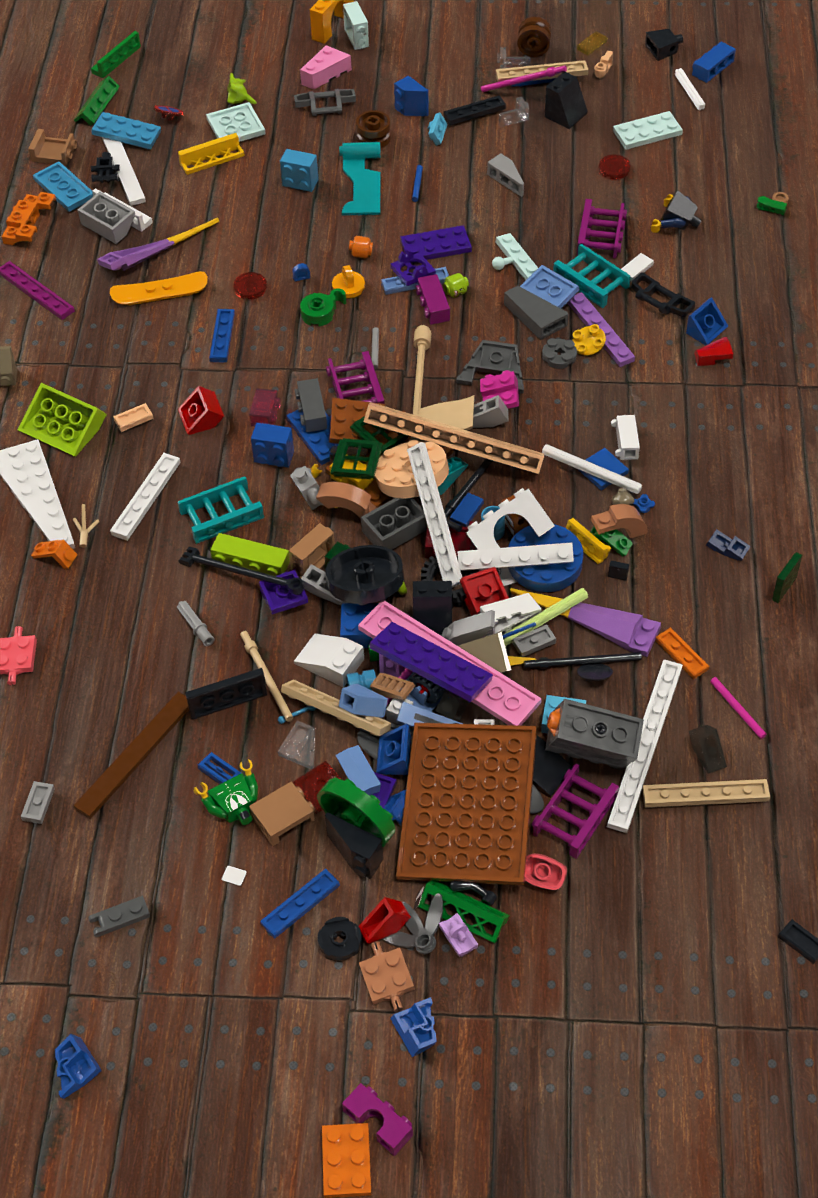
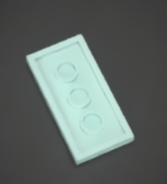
[613,111,683,150]

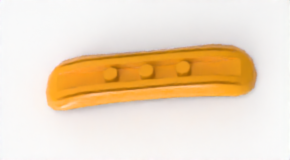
[110,271,207,305]

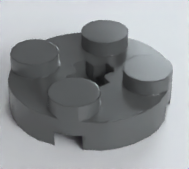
[542,338,577,369]

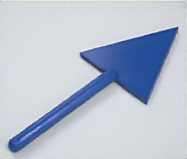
[502,622,536,639]

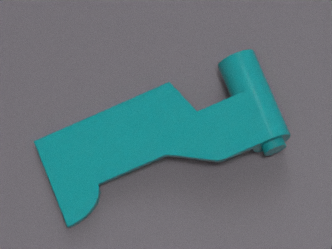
[339,142,381,216]

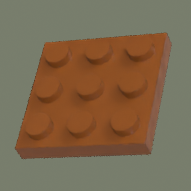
[329,398,385,445]

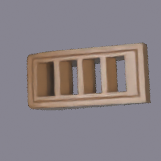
[370,673,415,700]

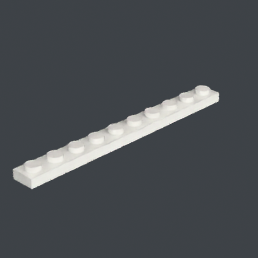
[607,660,683,833]

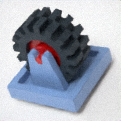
[399,672,450,712]

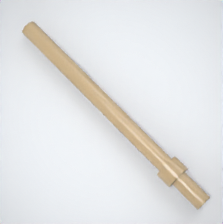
[240,631,293,721]

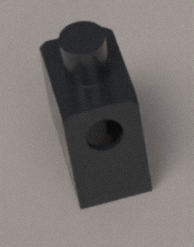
[645,29,683,61]

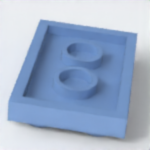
[520,265,580,308]

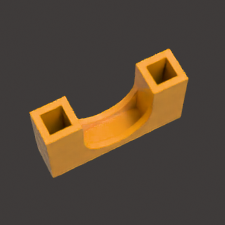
[310,0,354,44]

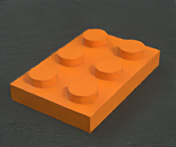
[322,1123,371,1198]

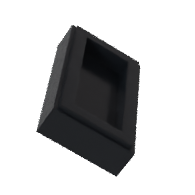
[778,919,818,964]

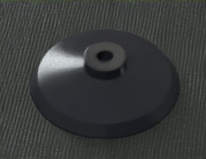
[577,663,613,682]

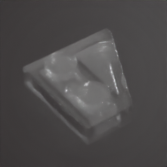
[278,721,315,770]

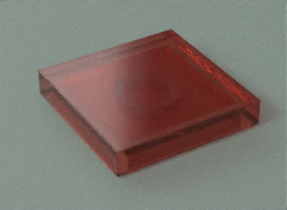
[293,761,342,814]

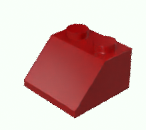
[178,386,224,435]

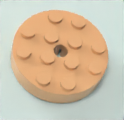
[375,440,449,498]

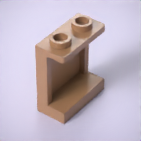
[28,129,77,165]
[249,781,316,846]

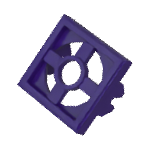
[391,249,436,286]

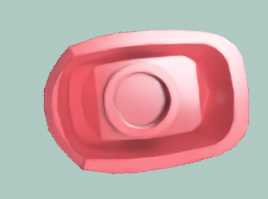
[525,853,567,890]

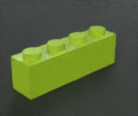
[210,533,290,576]

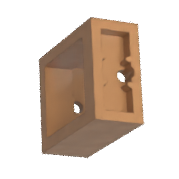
[289,523,335,579]

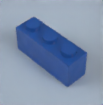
[692,41,736,83]

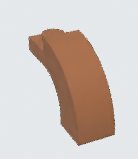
[316,482,377,518]
[591,504,648,539]

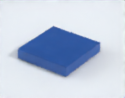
[578,448,629,490]

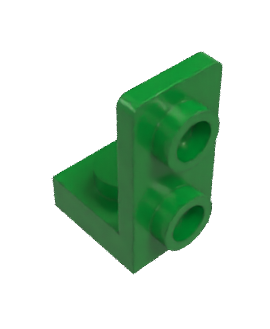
[590,527,633,557]

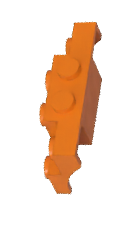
[1,192,56,245]

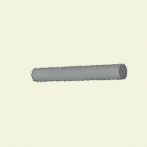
[371,327,379,369]

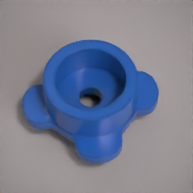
[633,494,655,513]

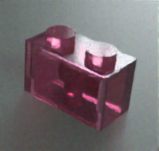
[249,388,281,427]

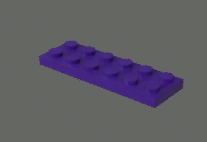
[369,622,493,702]

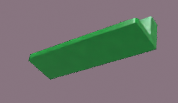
[74,76,120,126]

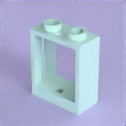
[343,1,369,50]

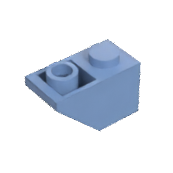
[339,683,388,718]

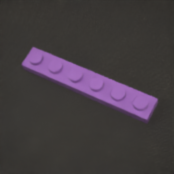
[567,292,635,367]

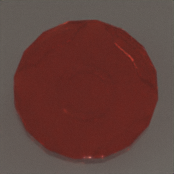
[599,154,631,180]
[234,272,267,299]

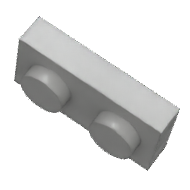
[512,625,556,657]
[21,781,55,824]

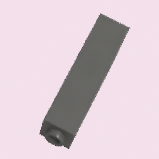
[504,286,568,340]

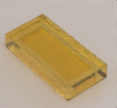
[577,32,607,56]

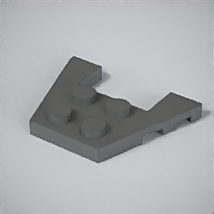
[456,340,524,393]

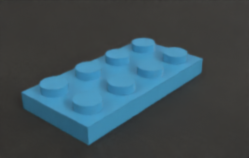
[92,112,161,149]
[33,161,93,212]

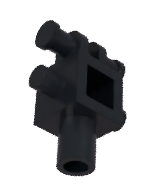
[91,152,120,183]

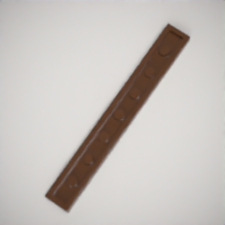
[74,691,189,819]

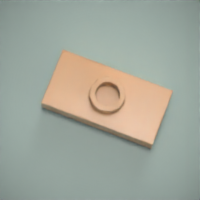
[113,403,154,432]

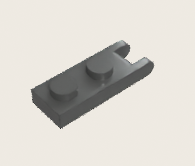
[88,895,150,937]

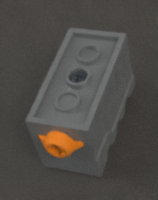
[545,699,644,770]

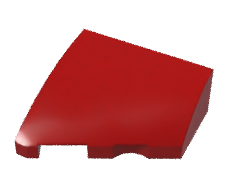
[694,337,733,366]

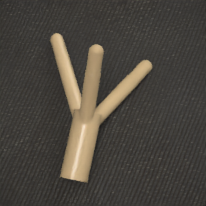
[73,504,99,548]

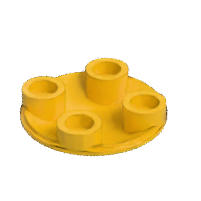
[572,324,606,355]

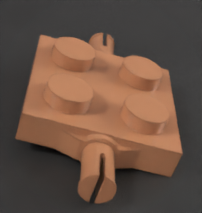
[359,941,415,1012]

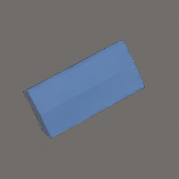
[336,745,381,795]

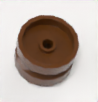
[517,17,551,57]
[356,110,391,148]

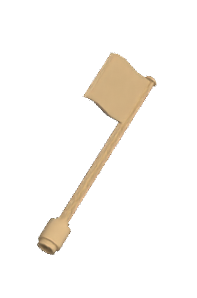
[409,325,474,441]

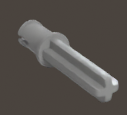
[177,601,215,646]

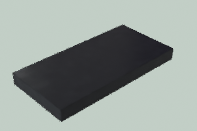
[185,668,267,720]

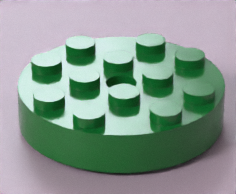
[317,777,396,847]

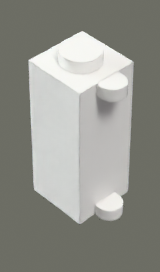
[611,415,640,460]

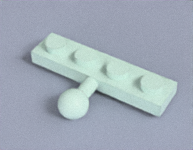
[492,233,538,280]

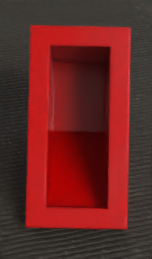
[359,897,411,943]

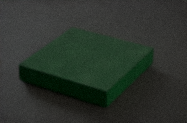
[772,552,802,603]

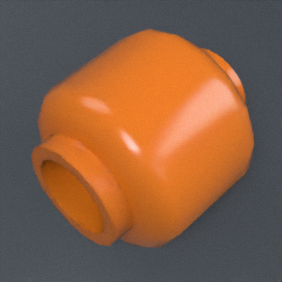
[348,236,373,259]

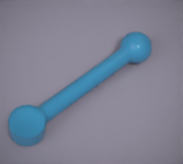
[278,706,316,724]

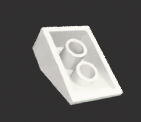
[294,634,364,688]

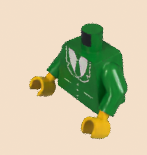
[194,759,258,825]

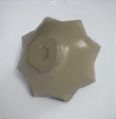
[612,488,634,505]

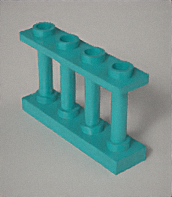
[553,244,631,308]
[178,476,264,544]

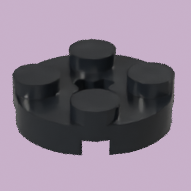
[318,917,362,960]

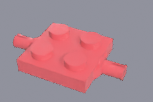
[0,626,37,685]

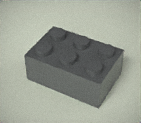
[361,498,428,550]

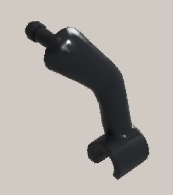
[449,881,497,905]

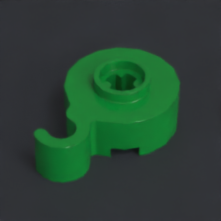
[300,288,346,326]

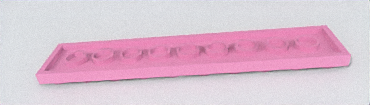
[358,601,541,726]

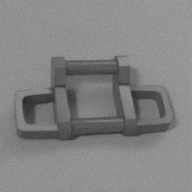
[294,89,356,116]

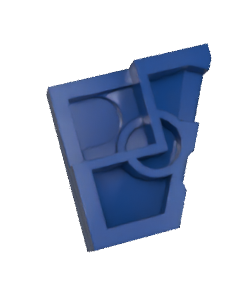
[390,997,437,1057]
[55,1034,102,1098]

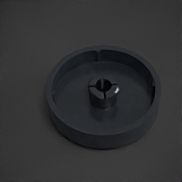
[326,545,404,606]

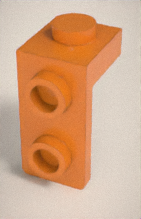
[31,539,78,569]

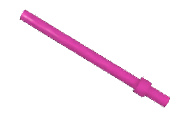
[481,65,567,92]

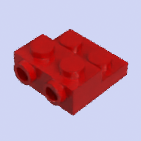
[460,567,509,616]

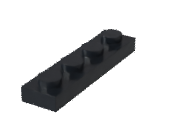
[443,95,506,125]

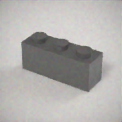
[294,378,327,432]

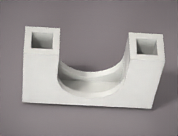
[466,488,555,550]

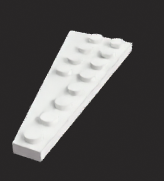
[0,439,75,549]

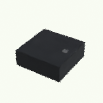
[608,561,629,581]

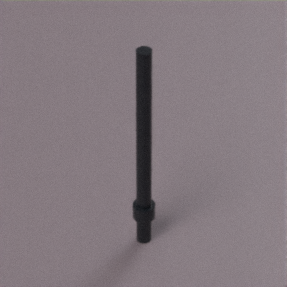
[444,459,493,518]
[524,652,642,669]

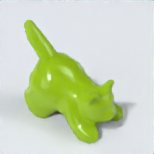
[227,73,257,105]

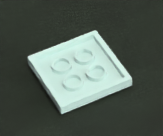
[206,102,266,142]

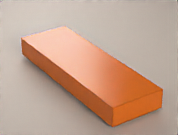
[655,627,709,679]

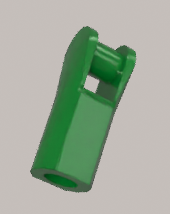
[757,196,787,215]

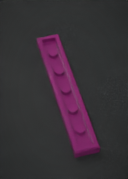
[0,261,75,320]

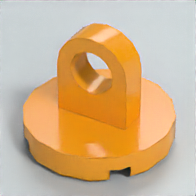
[332,265,365,298]

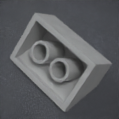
[77,191,135,244]

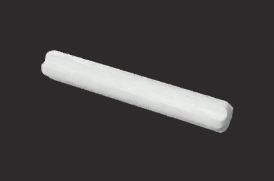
[675,68,705,110]

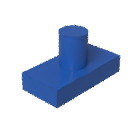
[383,790,406,826]

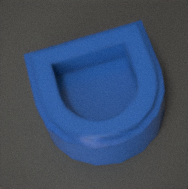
[292,263,311,281]

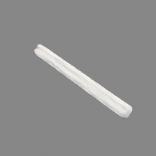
[542,444,642,494]

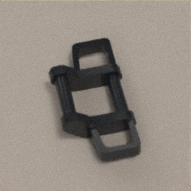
[631,273,695,317]

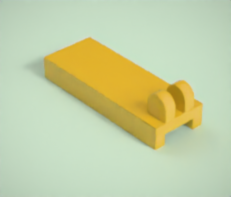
[566,518,611,564]

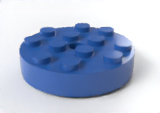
[508,524,583,592]

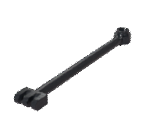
[178,547,304,595]

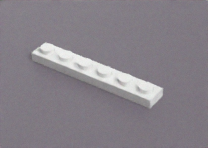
[110,453,180,541]
[457,543,574,571]

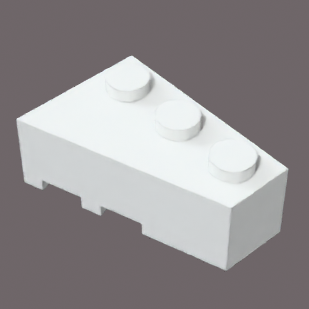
[480,593,541,637]

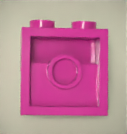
[480,370,519,409]

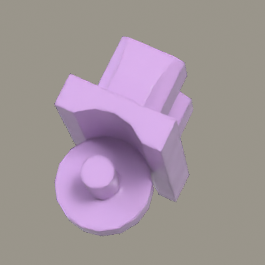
[439,913,478,957]

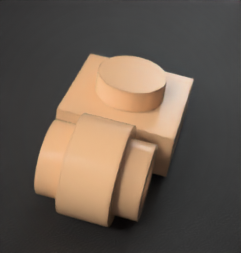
[594,51,613,78]

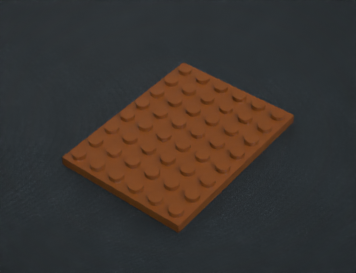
[396,723,537,885]

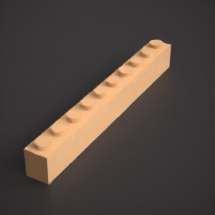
[364,402,544,474]

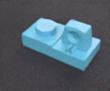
[428,112,448,146]

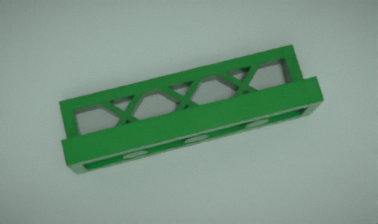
[91,31,141,78]
[418,881,510,943]

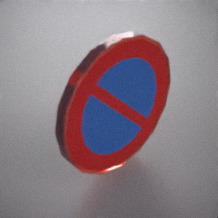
[153,105,184,121]

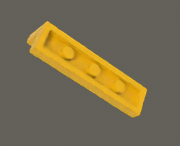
[178,133,245,175]

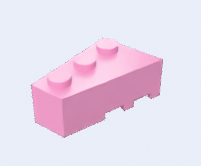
[300,46,352,90]

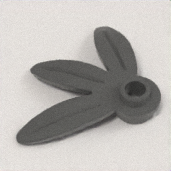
[381,893,443,954]

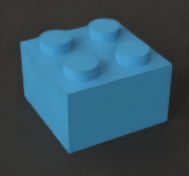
[280,149,318,192]

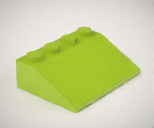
[18,383,107,457]

